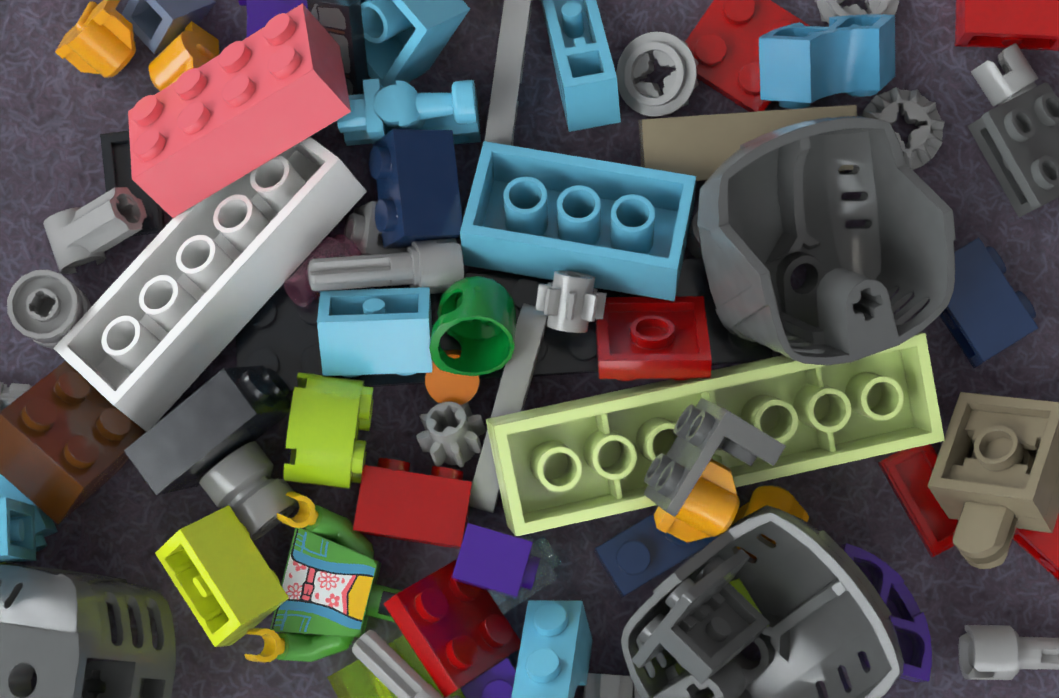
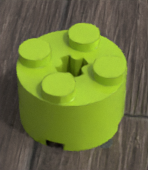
[284,372,374,489]

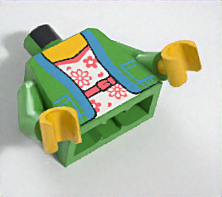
[244,491,402,663]

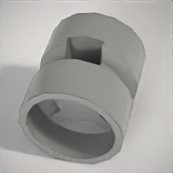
[7,270,92,350]
[199,441,299,542]

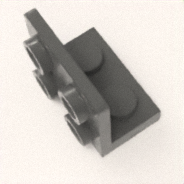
[644,398,786,517]

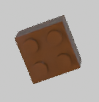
[0,361,146,525]

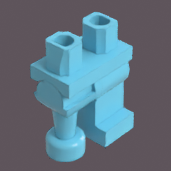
[337,78,481,146]

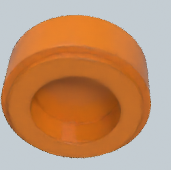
[425,349,480,405]

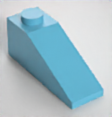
[541,0,621,132]

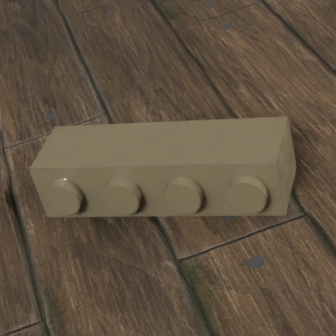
[638,105,857,181]

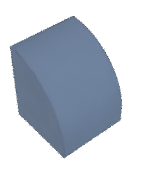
[122,0,216,54]

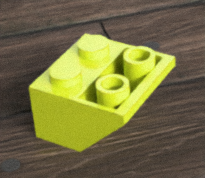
[155,505,289,647]

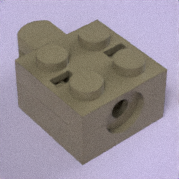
[928,392,1059,569]

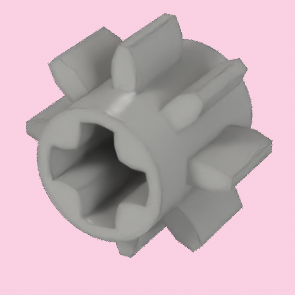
[535,271,607,333]
[416,402,486,467]

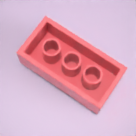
[128,3,351,218]

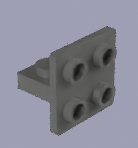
[968,83,1059,218]
[631,549,770,685]

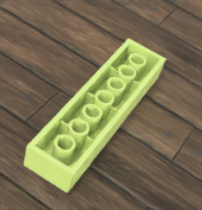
[486,332,945,536]

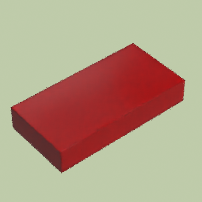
[878,444,958,558]

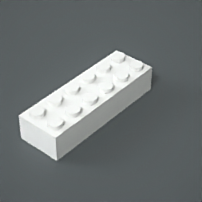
[53,137,367,432]

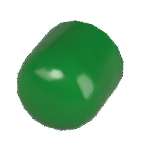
[429,276,516,376]

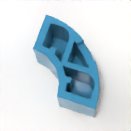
[759,14,895,109]

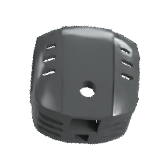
[697,116,956,366]
[621,505,904,698]
[0,562,176,698]

